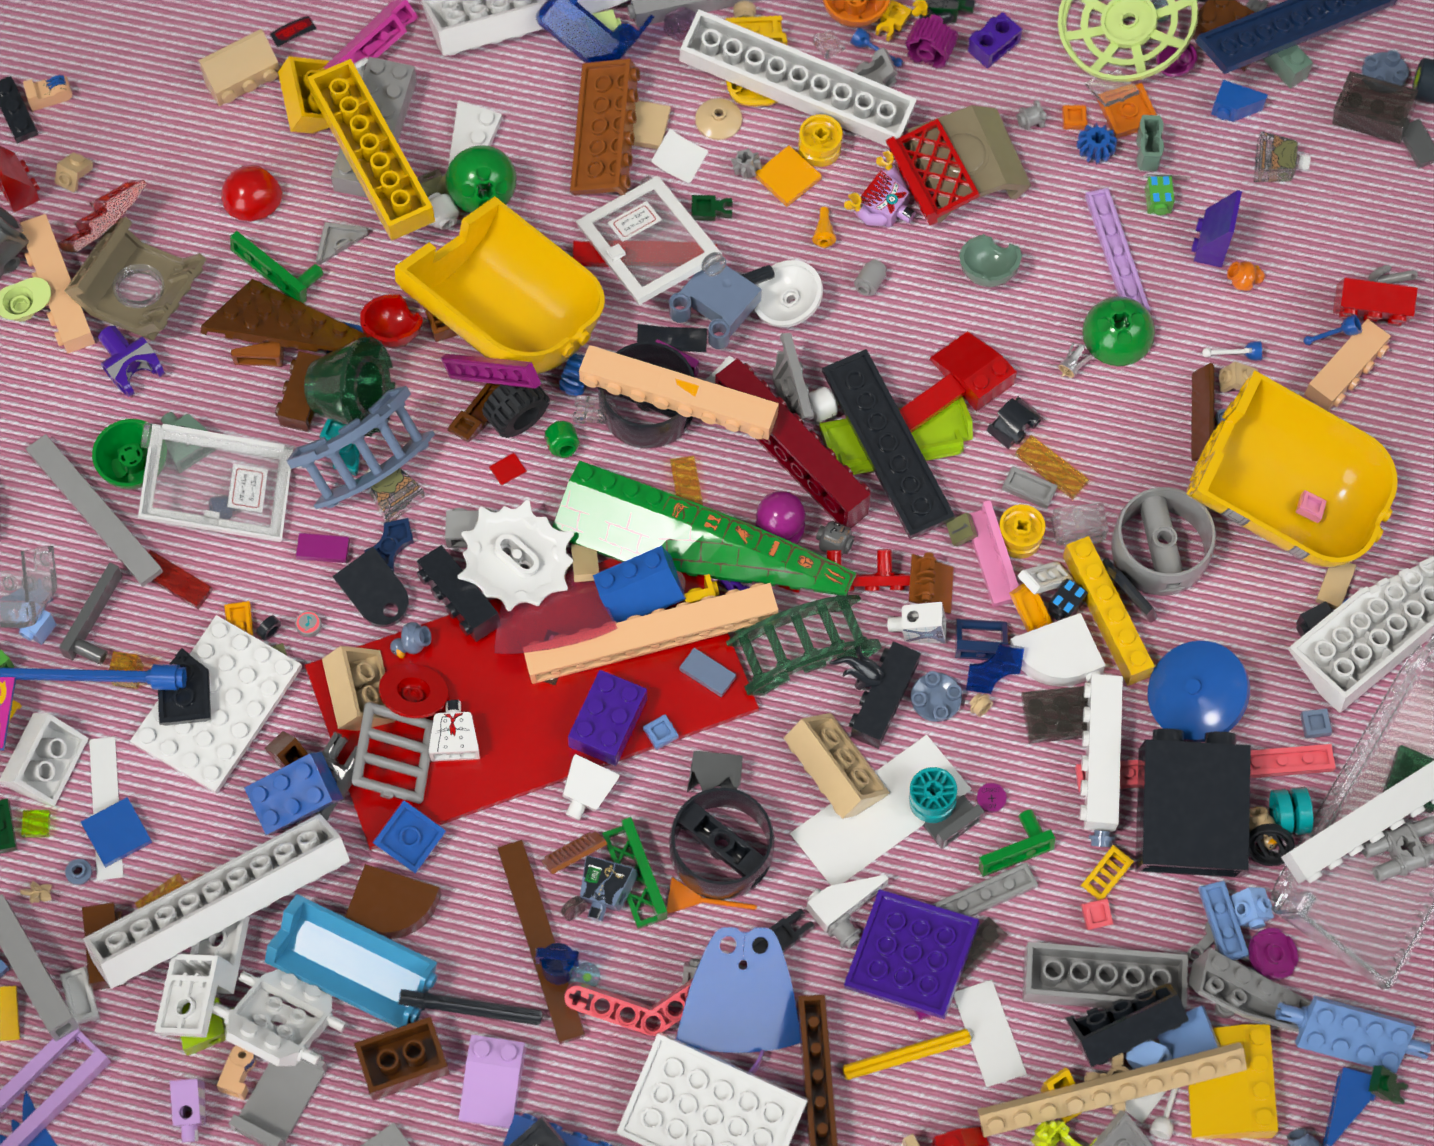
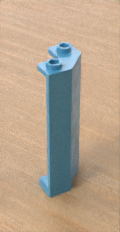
[265,894,438,1028]

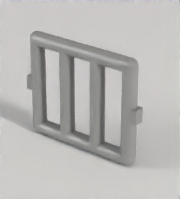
[351,702,433,803]

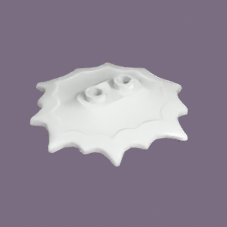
[458,499,574,611]

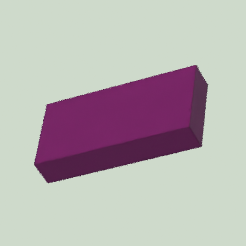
[296,533,350,563]

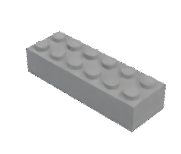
[331,57,417,198]
[1022,942,1188,1009]

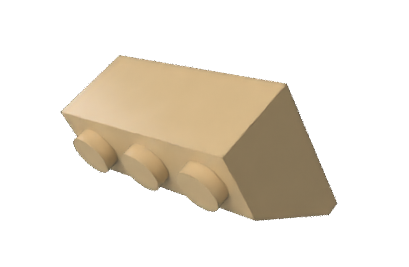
[199,29,280,106]
[322,646,396,731]

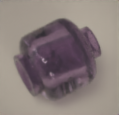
[663,7,696,41]

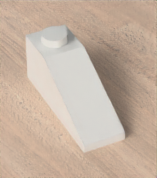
[806,875,888,934]

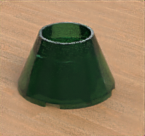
[304,337,395,437]

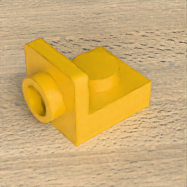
[684,574,719,603]

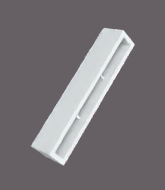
[1080,674,1123,832]

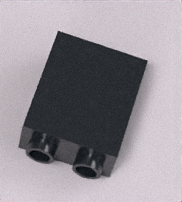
[1135,728,1251,878]

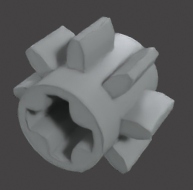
[731,148,762,179]

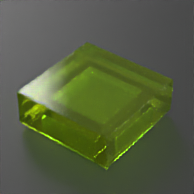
[21,810,51,838]

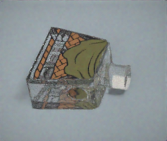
[1254,131,1311,182]
[368,463,426,523]

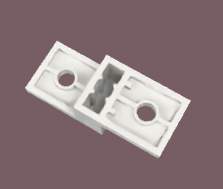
[155,916,250,1037]

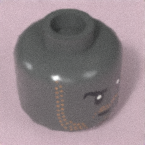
[816,521,855,556]

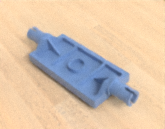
[1275,995,1431,1074]

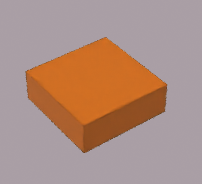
[1062,105,1087,130]

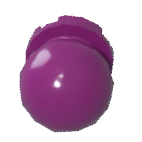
[755,490,806,545]

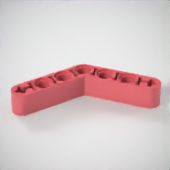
[565,978,693,1036]

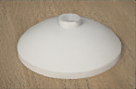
[755,260,823,327]

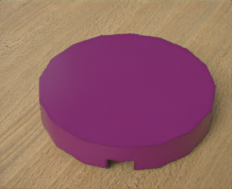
[1248,927,1299,981]

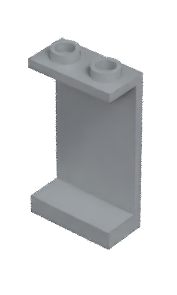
[229,1050,328,1146]

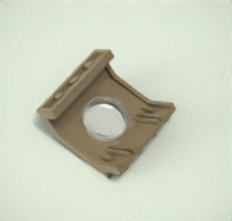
[65,216,207,341]

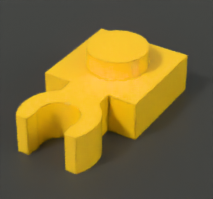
[876,0,912,41]

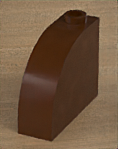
[345,864,442,940]

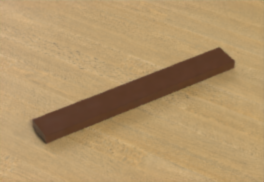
[497,840,585,1045]

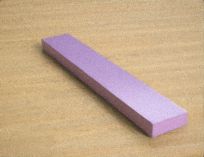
[1085,188,1150,313]

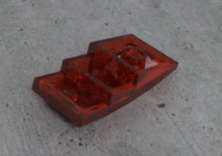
[58,180,147,252]

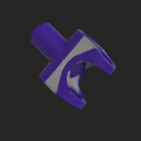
[98,325,165,397]

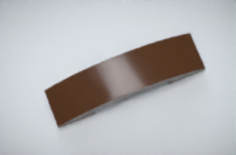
[447,383,501,442]

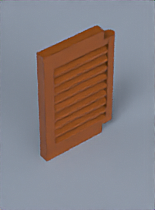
[541,831,608,874]

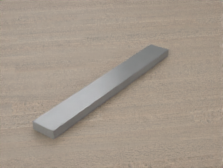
[25,434,163,587]

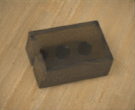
[1332,71,1418,144]

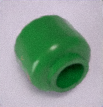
[544,421,580,458]

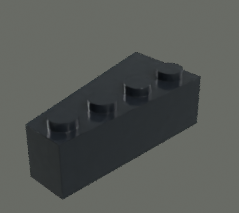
[1065,983,1189,1067]

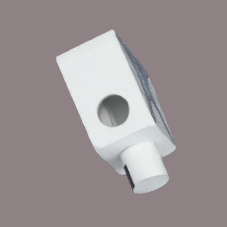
[888,602,946,644]

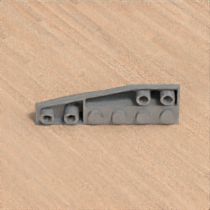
[1188,948,1312,1032]

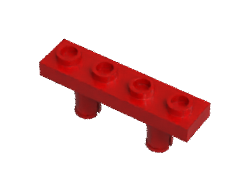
[827,549,910,591]

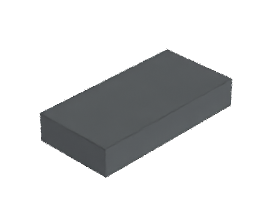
[1397,119,1434,169]

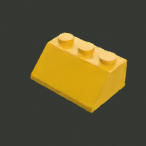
[278,56,330,134]

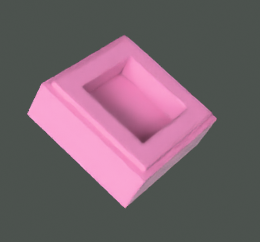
[1296,490,1327,523]

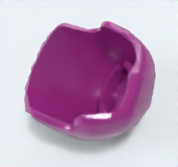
[1156,43,1198,77]

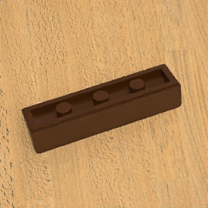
[1191,363,1214,461]

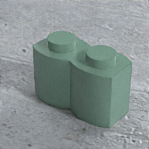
[1136,115,1164,171]

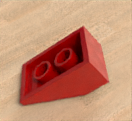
[0,146,40,213]
[930,331,1017,412]

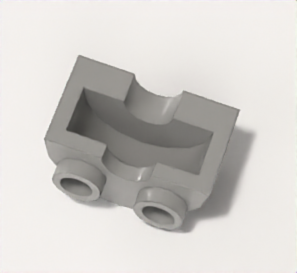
[853,48,898,88]

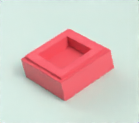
[1080,898,1113,930]

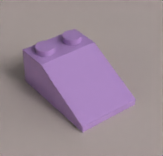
[459,1035,526,1129]

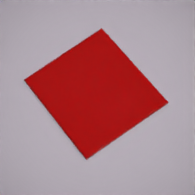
[489,453,527,486]

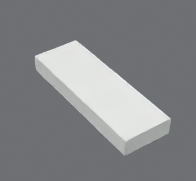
[1018,561,1073,594]

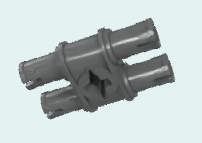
[315,731,357,820]

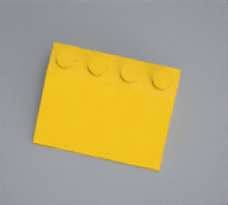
[1188,1024,1278,1139]

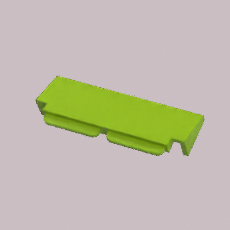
[819,396,973,475]

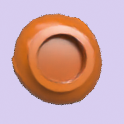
[1227,261,1265,291]

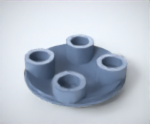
[1362,50,1409,91]
[911,671,962,722]

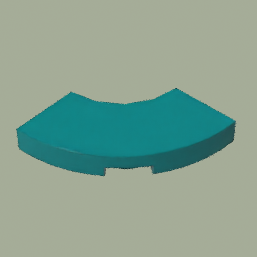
[320,415,360,476]

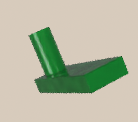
[979,809,1055,877]

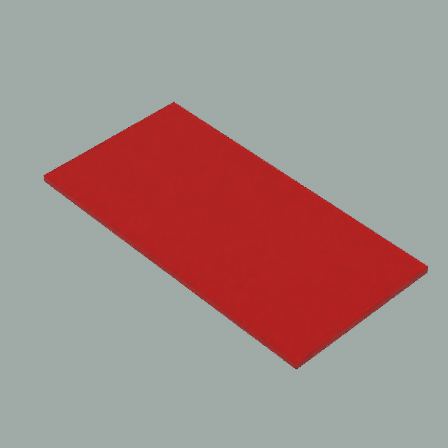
[305,558,759,850]

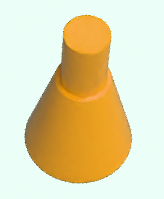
[812,206,836,248]

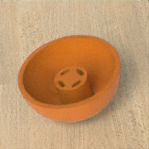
[823,0,890,28]

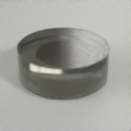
[561,896,587,921]

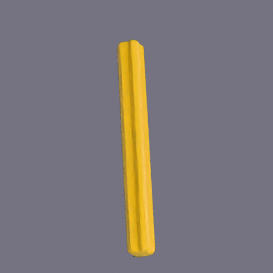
[842,1029,971,1080]

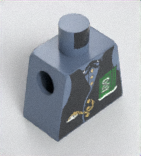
[580,855,639,922]

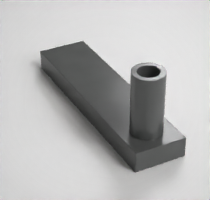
[59,562,123,665]

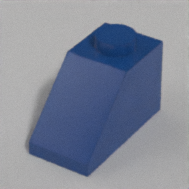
[1211,80,1268,122]

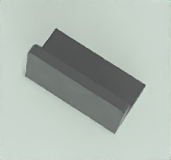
[924,795,985,849]

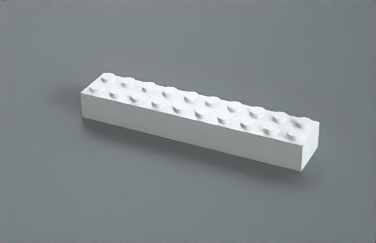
[679,9,917,146]
[83,814,350,989]

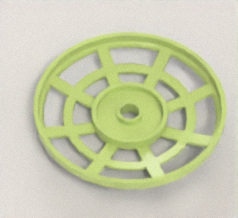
[1058,0,1198,82]

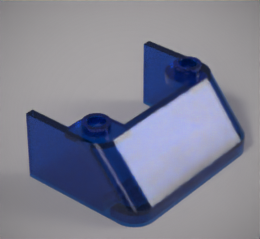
[536,0,654,63]

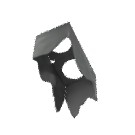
[687,751,743,793]

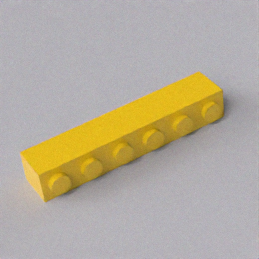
[1063,536,1155,686]

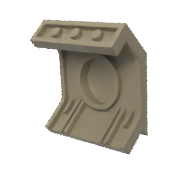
[903,105,1031,223]

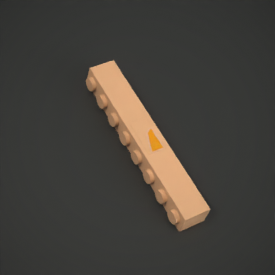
[579,345,779,440]

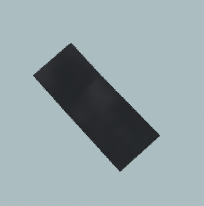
[637,324,707,352]

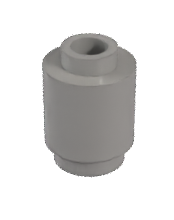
[854,260,887,296]

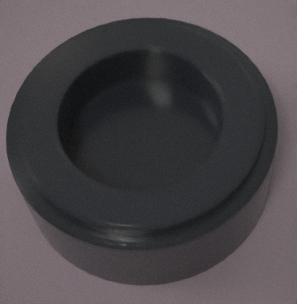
[256,615,281,640]

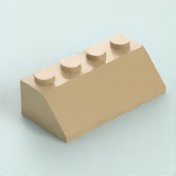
[784,713,890,819]

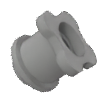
[1017,100,1047,130]
[827,913,861,949]

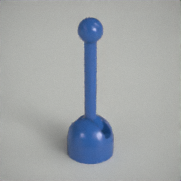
[850,28,902,67]
[1303,315,1362,345]

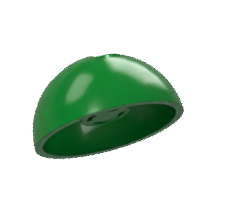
[446,145,517,213]
[1082,296,1155,366]
[92,419,167,489]

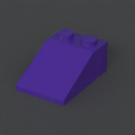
[1191,190,1242,268]

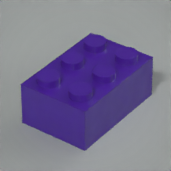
[568,670,647,766]

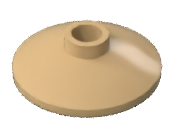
[695,98,742,140]

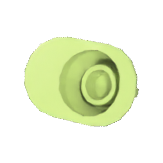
[0,277,51,322]

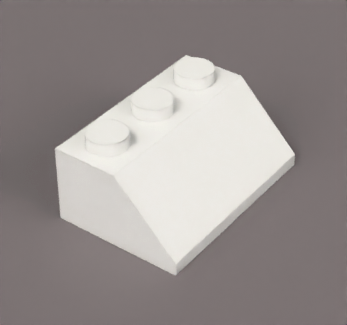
[0,713,89,807]

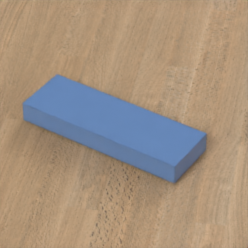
[1198,881,1249,960]

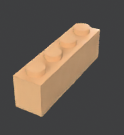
[1304,319,1391,411]

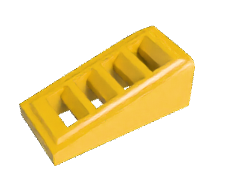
[1081,845,1134,900]

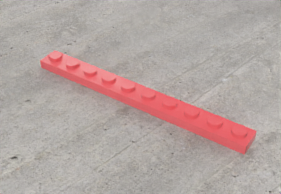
[1075,744,1336,792]

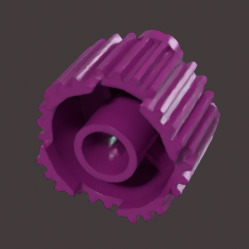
[905,15,958,69]

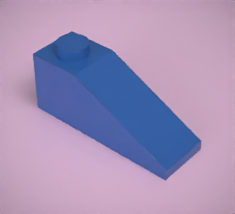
[1322,1067,1375,1146]

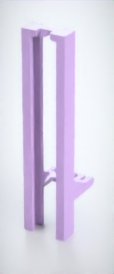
[0,1029,111,1146]

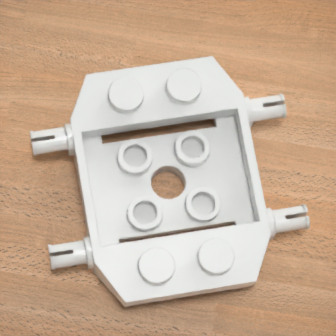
[212,969,347,1066]

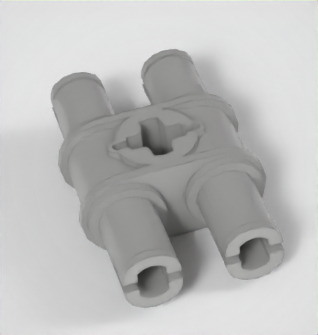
[1362,816,1434,882]

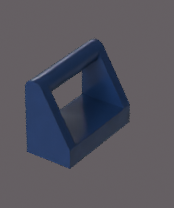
[955,618,1008,661]

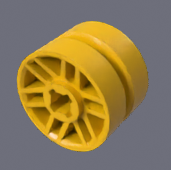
[798,114,842,167]
[999,504,1045,559]

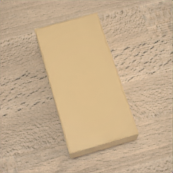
[571,544,599,582]
[1315,563,1357,609]

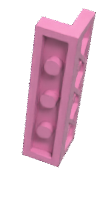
[969,500,1019,607]

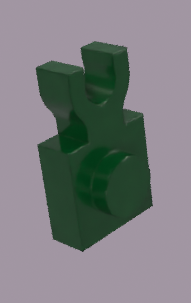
[691,195,732,221]
[1368,1066,1408,1105]

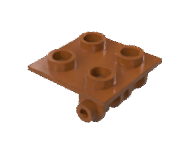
[909,552,954,614]

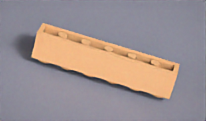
[20,214,95,354]

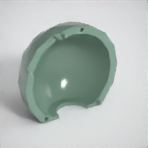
[959,234,1022,288]

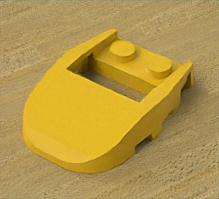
[726,15,787,106]

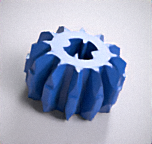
[1076,122,1117,164]
[559,354,587,397]

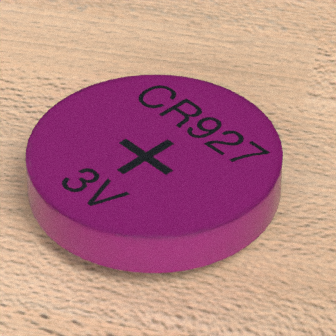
[976,783,1007,813]

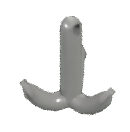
[1368,265,1418,284]

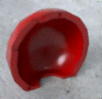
[221,165,283,221]
[360,294,423,349]

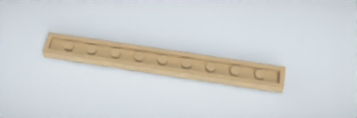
[977,1042,1247,1137]

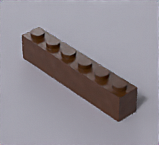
[797,994,838,1146]

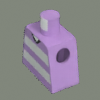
[170,1079,206,1143]

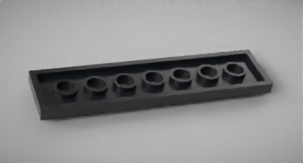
[822,349,955,539]

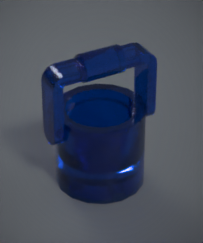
[535,943,580,985]

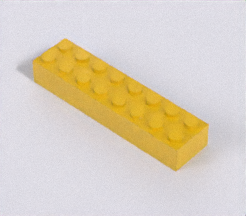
[307,59,435,241]

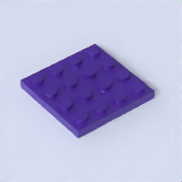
[844,889,979,1020]

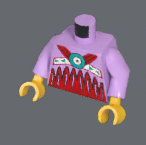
[844,151,916,227]

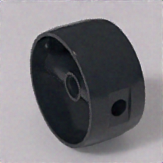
[598,342,695,449]
[669,788,775,900]

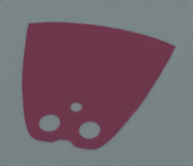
[495,563,617,654]

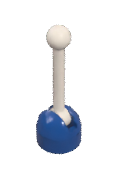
[1202,341,1262,361]

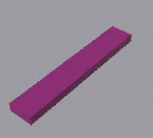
[441,353,542,388]

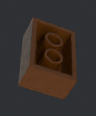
[1187,0,1255,72]
[354,1016,450,1101]

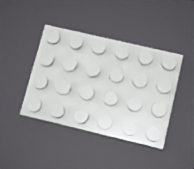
[130,615,302,794]
[616,1032,808,1146]

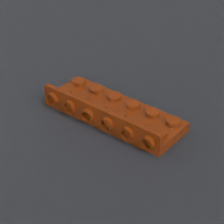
[570,59,641,196]

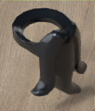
[829,646,885,690]

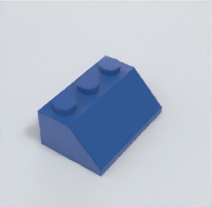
[593,546,686,623]

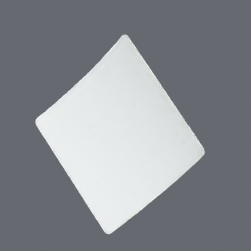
[651,129,708,183]

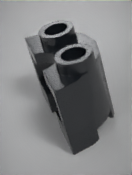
[986,396,1042,449]

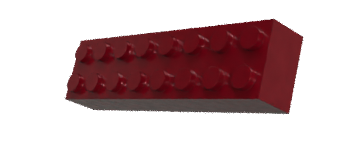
[715,358,871,528]

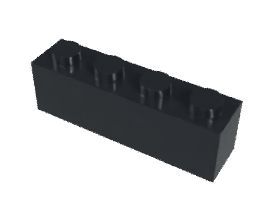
[417,545,501,642]
[849,641,921,749]

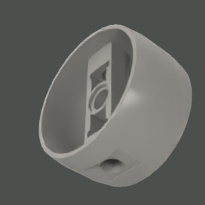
[1111,487,1216,596]

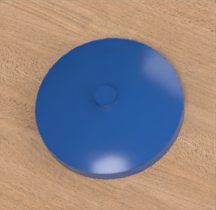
[1148,641,1250,742]

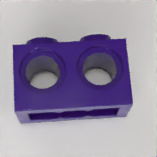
[968,12,1022,69]

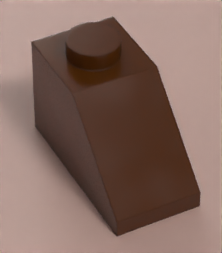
[264,731,308,768]

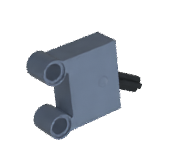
[669,257,775,349]

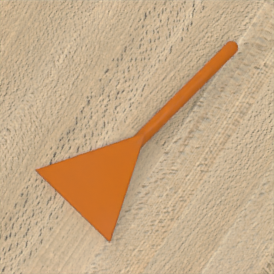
[667,877,757,914]

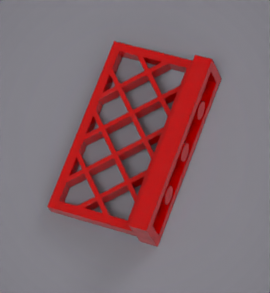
[885,118,980,226]

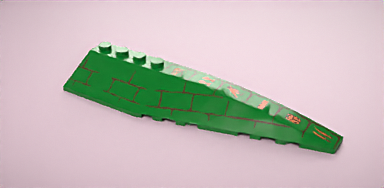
[552,460,856,596]

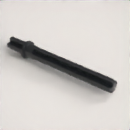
[398,989,542,1025]

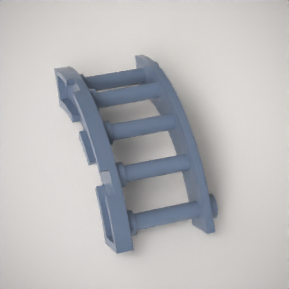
[286,386,435,509]

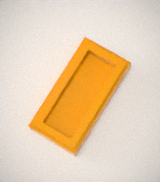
[1009,583,1053,632]

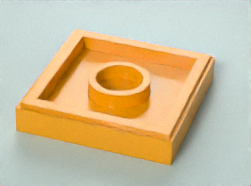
[755,145,822,207]

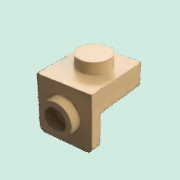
[55,152,93,192]
[1219,361,1258,393]

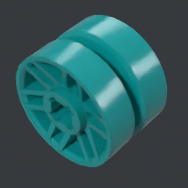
[909,767,957,823]
[1269,787,1313,837]

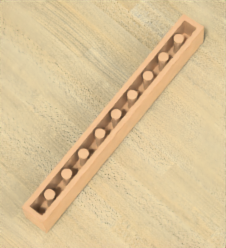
[523,583,779,684]

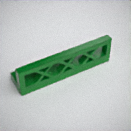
[602,817,667,929]

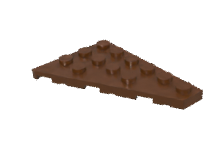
[200,279,376,359]

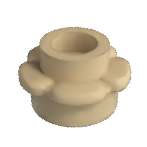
[969,693,993,717]

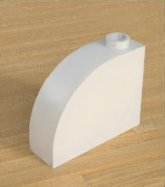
[1008,613,1105,687]

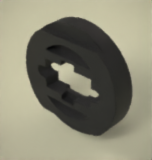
[1249,824,1295,866]

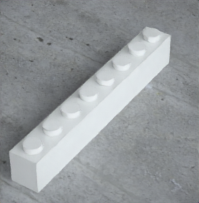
[1281,761,1434,884]

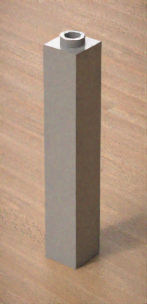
[627,0,763,27]
[0,894,79,1041]

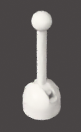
[1150,1088,1178,1140]

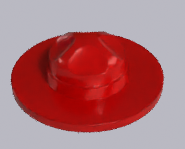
[379,664,448,718]

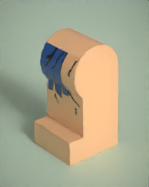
[23,75,72,111]
[216,1045,256,1101]

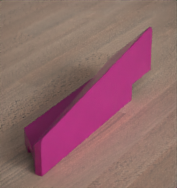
[324,0,419,69]

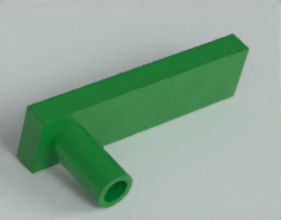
[230,231,324,303]

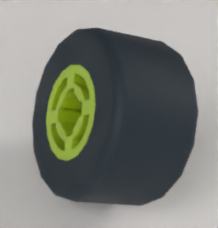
[1411,58,1434,104]

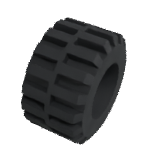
[482,385,550,438]

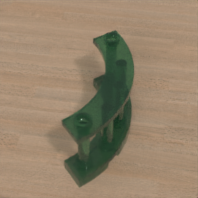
[726,593,882,696]

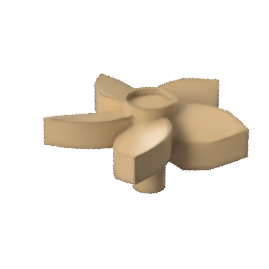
[20,881,52,903]

